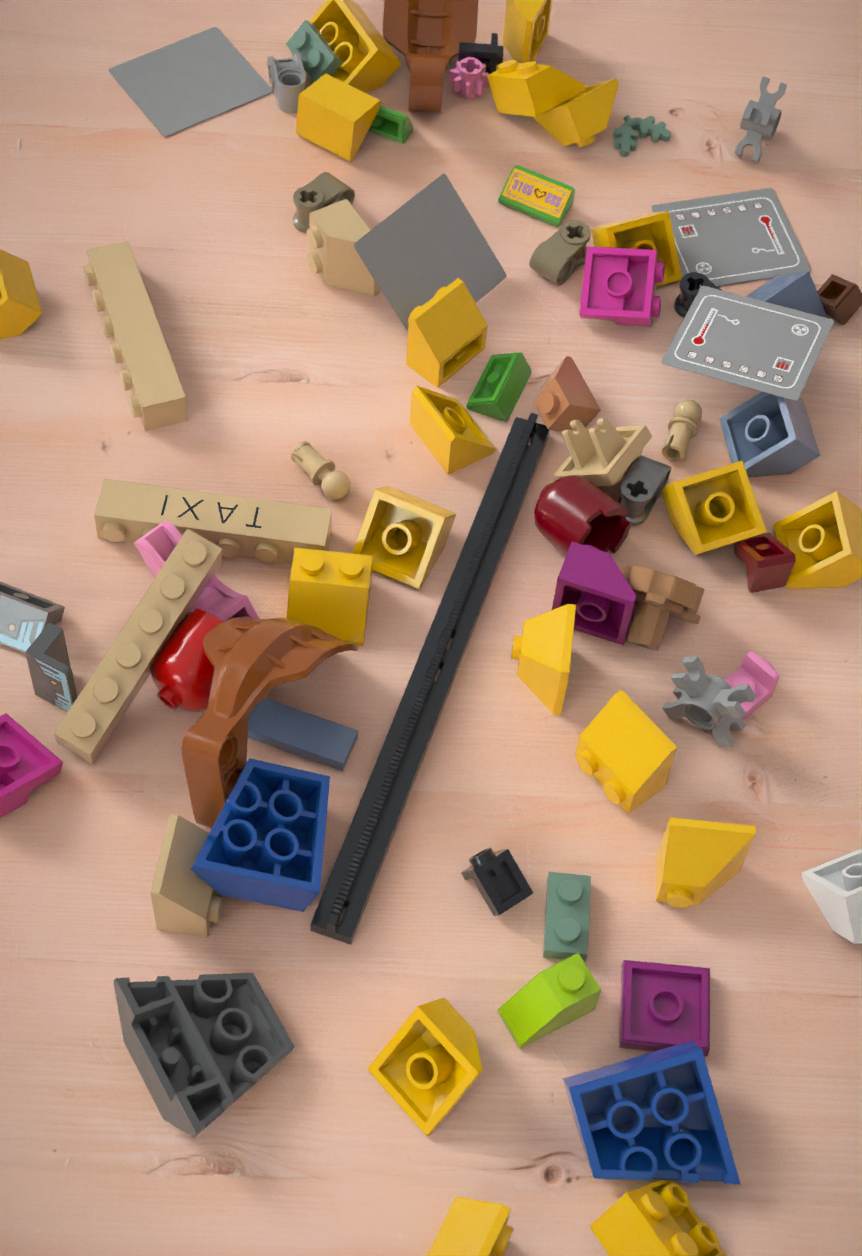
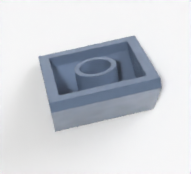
[746,272,827,318]

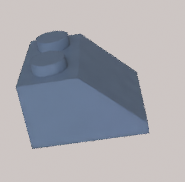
[719,392,820,478]

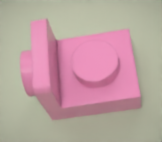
[725,651,780,720]

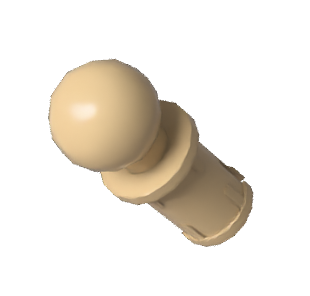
[662,399,702,462]
[291,441,351,500]

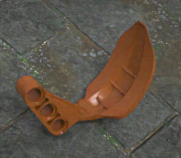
[383,0,479,113]
[181,616,358,829]

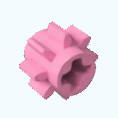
[449,58,489,99]

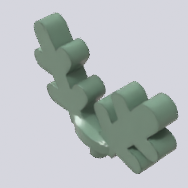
[613,115,671,157]

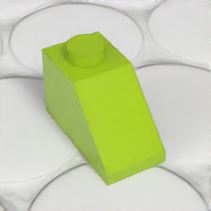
[498,953,601,1049]

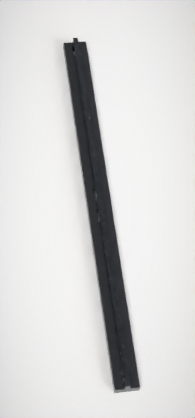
[311,413,550,944]

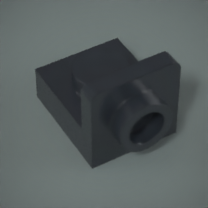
[458,33,504,74]
[461,847,533,916]

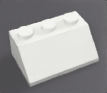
[801,848,862,944]

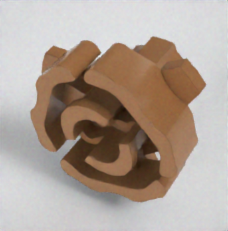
[621,564,704,651]

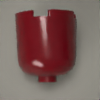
[534,475,631,557]

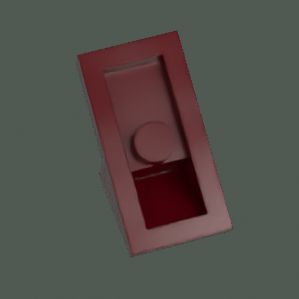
[733,533,796,593]

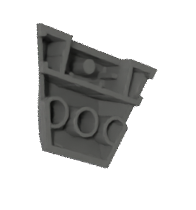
[113,973,295,1138]

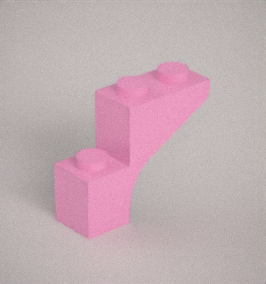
[134,521,260,622]

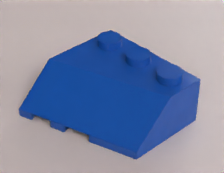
[191,758,330,912]
[563,1041,741,1185]

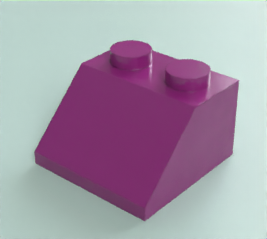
[552,542,636,646]

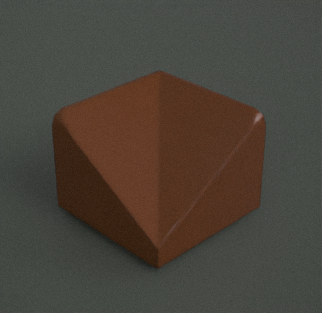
[817,274,862,325]

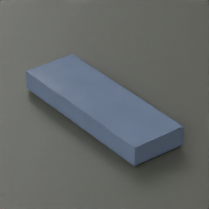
[248,698,358,771]

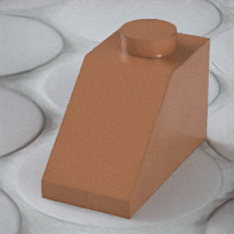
[534,356,601,432]

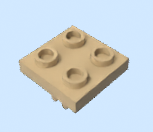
[553,418,652,487]

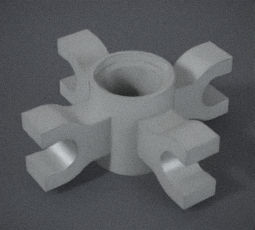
[734,76,788,162]
[662,656,756,747]

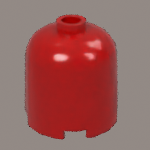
[151,608,223,712]

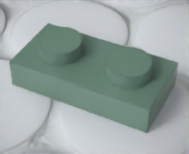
[286,20,342,82]
[543,872,591,961]

